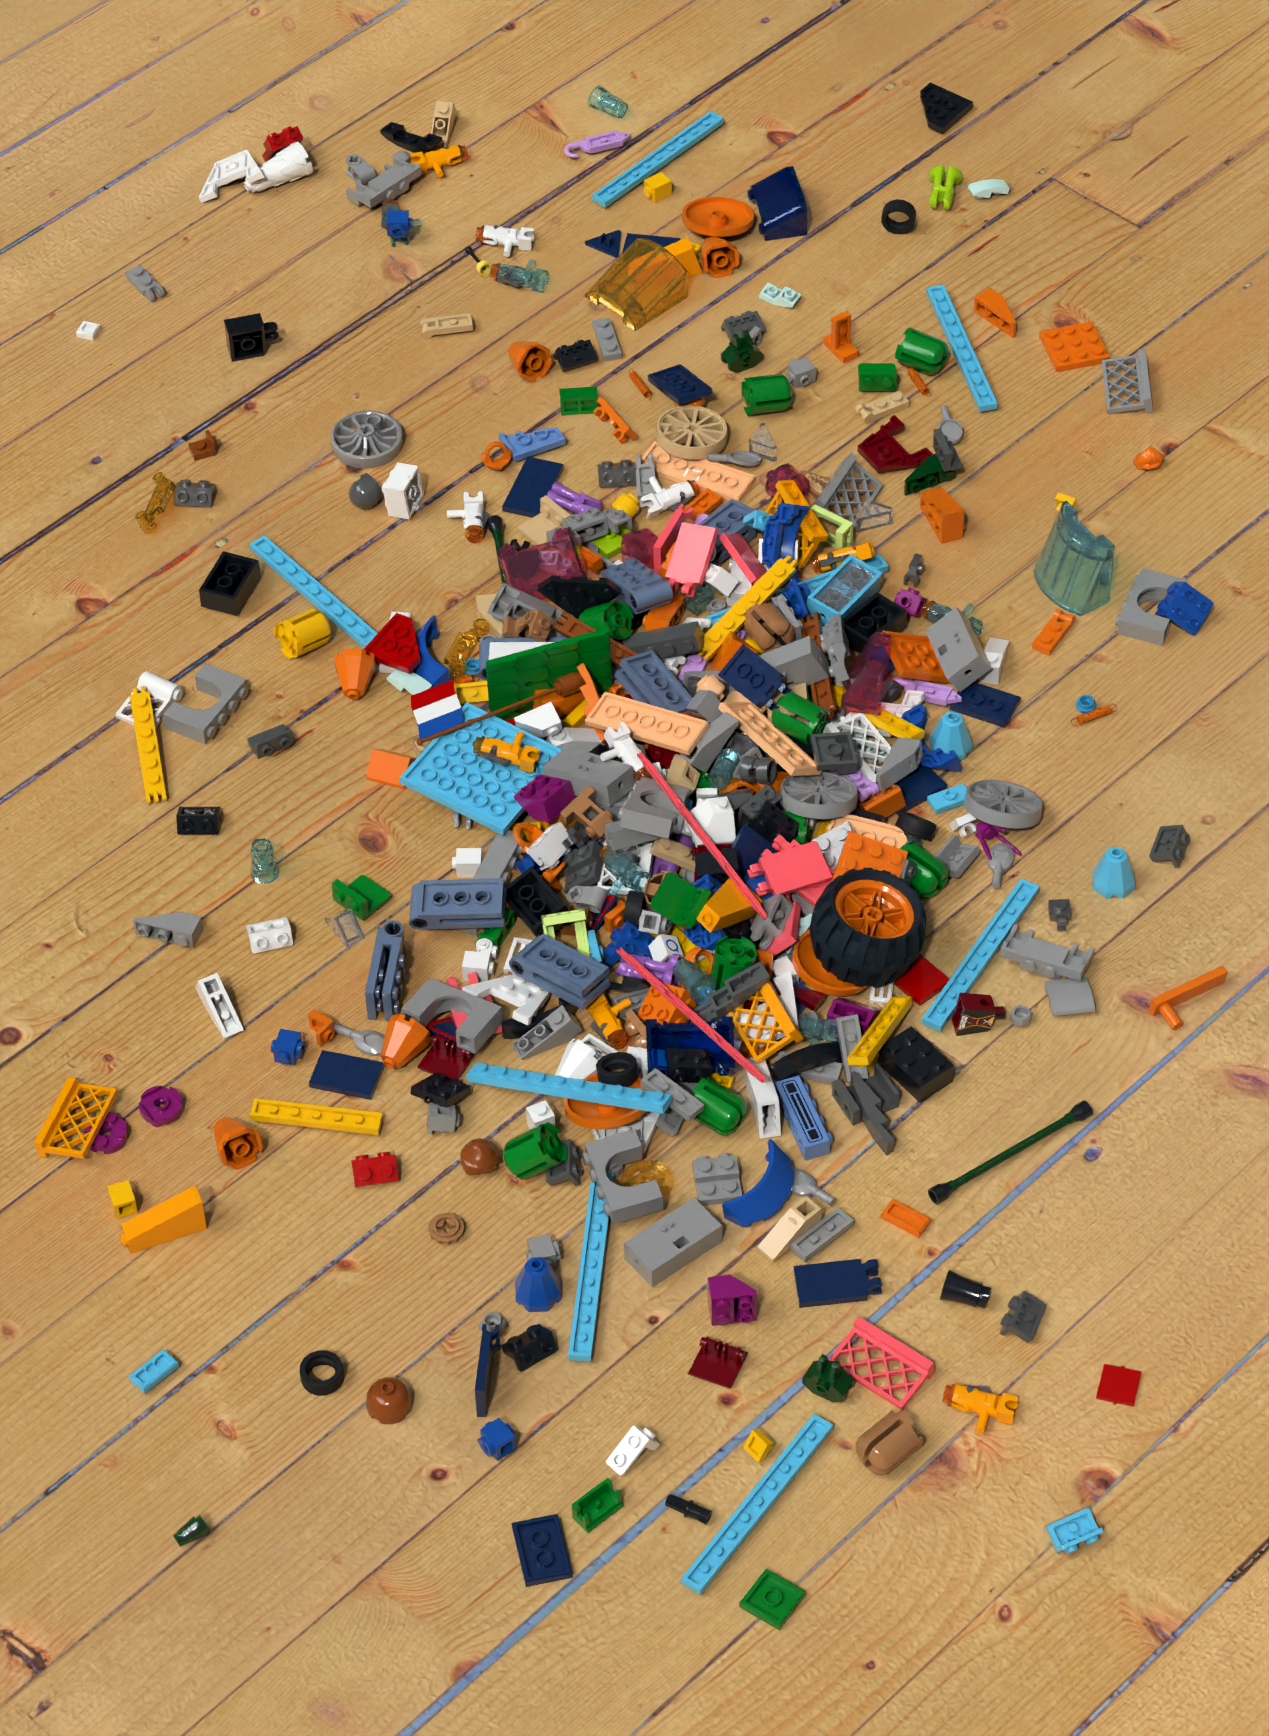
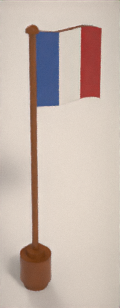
[411,672,585,746]

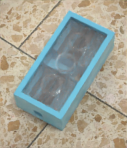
[806,554,883,626]

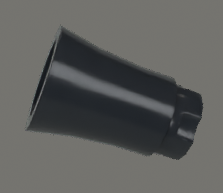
[940,1270,991,1308]

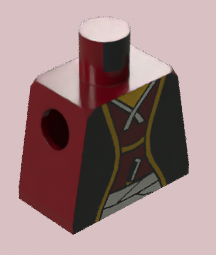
[951,993,1005,1036]

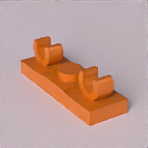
[593,396,638,444]

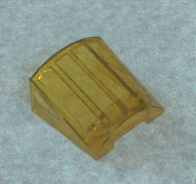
[585,238,688,331]

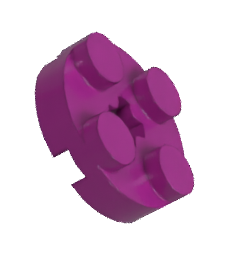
[139,1086,183,1127]
[84,1112,129,1154]

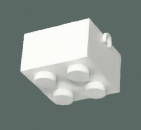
[382,462,424,519]

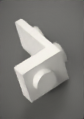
[606,1425,660,1476]

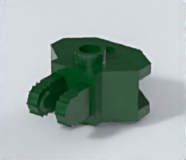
[721,330,762,373]
[802,1354,854,1402]

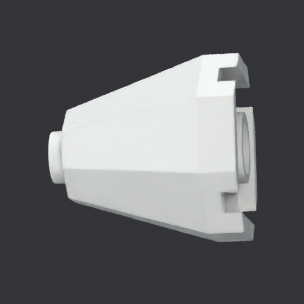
[555,1038,601,1080]

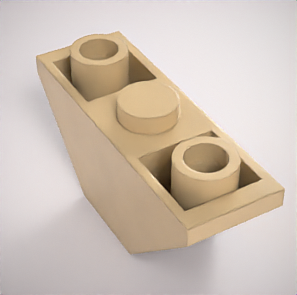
[665,754,700,796]

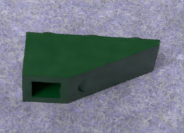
[904,454,956,496]

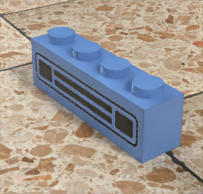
[774,1075,833,1161]

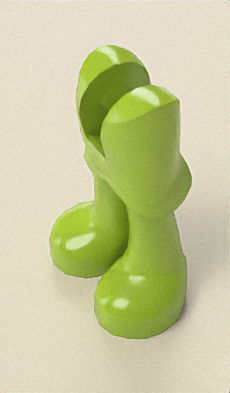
[929,165,963,210]

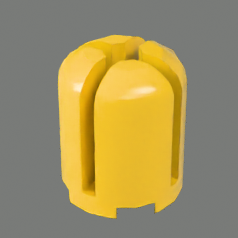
[274,608,331,659]

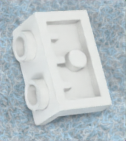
[246,917,293,953]

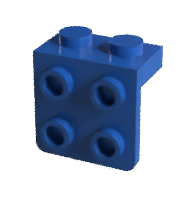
[782,579,810,622]
[1155,581,1213,635]
[603,921,655,967]

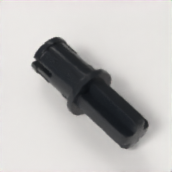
[665,1494,712,1525]

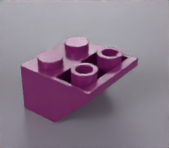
[514,774,575,823]
[826,997,881,1036]
[708,1275,757,1326]

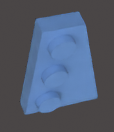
[499,427,566,462]

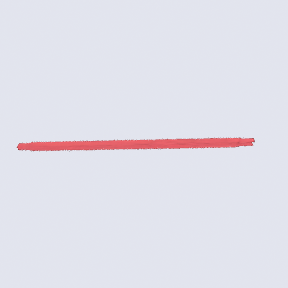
[637,751,767,919]
[616,947,766,1083]

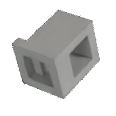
[427,1104,460,1134]

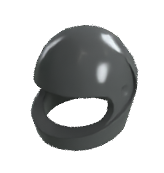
[349,473,383,509]

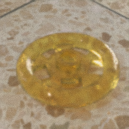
[621,1160,674,1199]

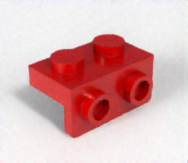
[351,1152,399,1188]

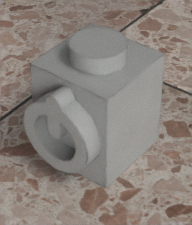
[786,357,816,389]
[638,910,672,935]
[526,1234,561,1269]

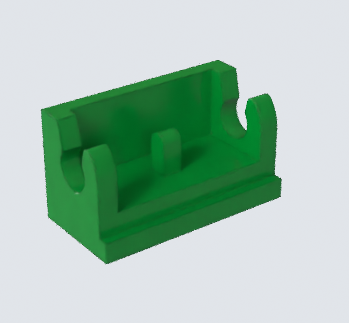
[559,386,598,415]
[475,909,515,950]
[572,1478,624,1533]

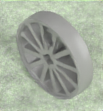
[331,410,403,469]
[779,771,858,819]
[964,780,1043,829]

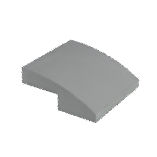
[1044,977,1095,1016]

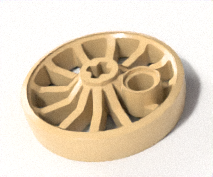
[656,405,727,460]

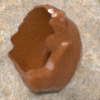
[460,1138,501,1175]

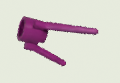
[975,821,1022,860]

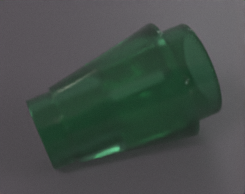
[173,1515,210,1547]

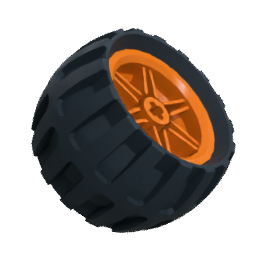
[810,868,926,988]

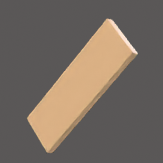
[642,441,755,502]
[585,692,709,755]
[718,702,822,776]

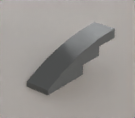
[692,961,771,1025]
[850,1071,895,1156]

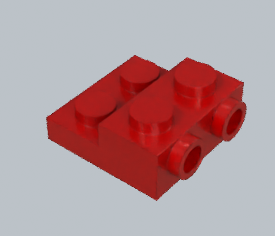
[262,126,304,162]

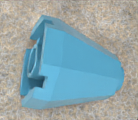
[929,711,973,761]
[1092,847,1135,899]

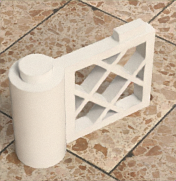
[115,671,183,728]

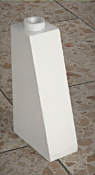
[743,1058,781,1139]

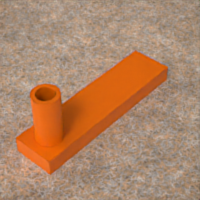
[1148,966,1228,1030]

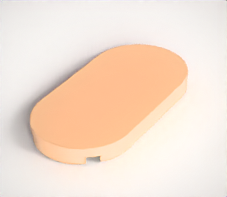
[827,814,908,849]

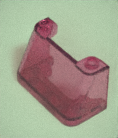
[497,527,587,599]
[841,632,891,715]

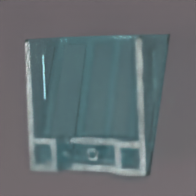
[1033,501,1115,616]

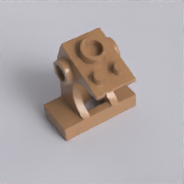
[502,610,554,642]
[560,786,613,842]

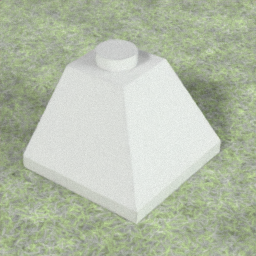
[514,702,562,737]
[684,796,736,848]

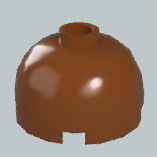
[366,1377,412,1424]

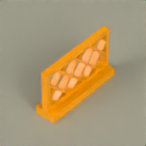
[765,480,828,569]
[728,980,804,1064]
[34,1077,118,1159]

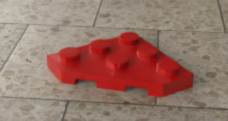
[364,613,421,674]

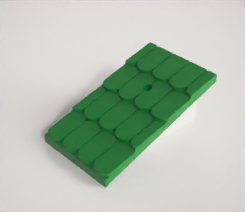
[486,627,613,721]

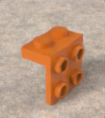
[637,981,699,1038]

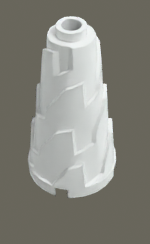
[243,141,313,193]

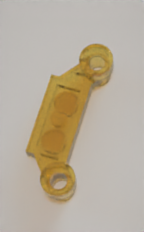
[135,472,176,534]
[444,619,489,681]

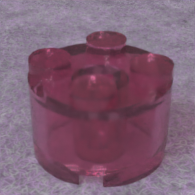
[765,463,810,503]
[621,528,658,571]

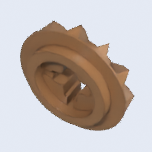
[428,1213,464,1245]

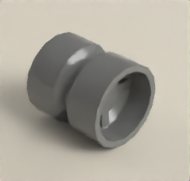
[740,755,777,785]

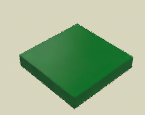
[739,1569,806,1631]

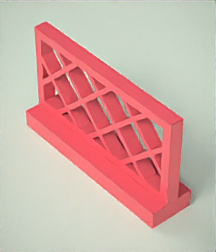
[828,1317,935,1410]

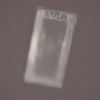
[749,423,777,462]
[855,499,893,533]
[325,909,364,947]

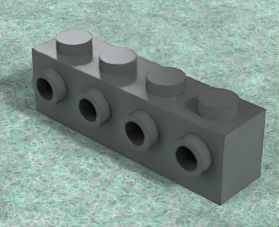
[622,621,704,659]

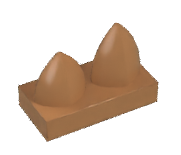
[623,1009,661,1050]

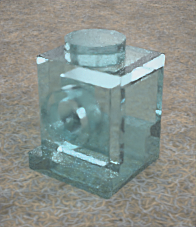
[683,585,713,616]

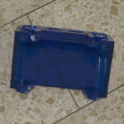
[747,166,807,241]
[646,1016,735,1076]

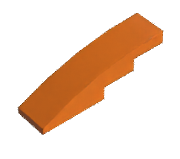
[577,663,608,746]

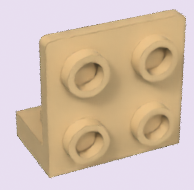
[518,495,571,549]

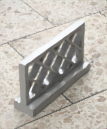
[1102,349,1153,414]
[811,452,883,530]

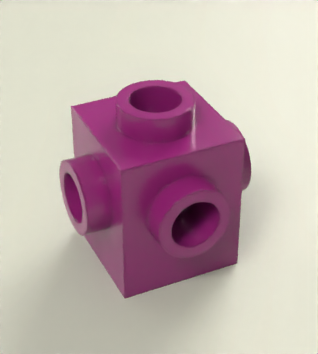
[894,587,928,617]

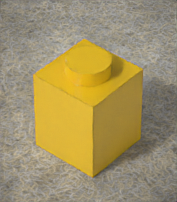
[643,172,672,203]
[107,1180,138,1220]

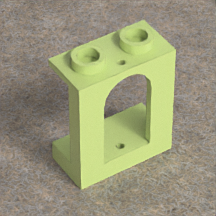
[808,505,853,549]
[541,909,591,958]

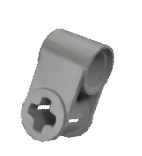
[346,154,376,185]
[567,886,608,913]

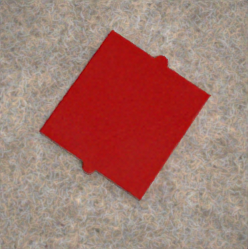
[1096,1364,1141,1407]

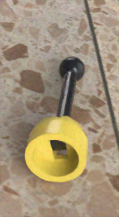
[465,246,492,276]

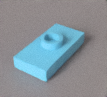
[927,783,967,814]
[587,930,604,963]
[129,1349,179,1394]

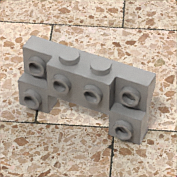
[346,157,422,208]
[546,508,632,553]
[487,583,574,637]
[820,614,850,683]
[1000,924,1094,981]

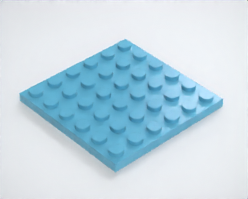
[399,702,563,835]

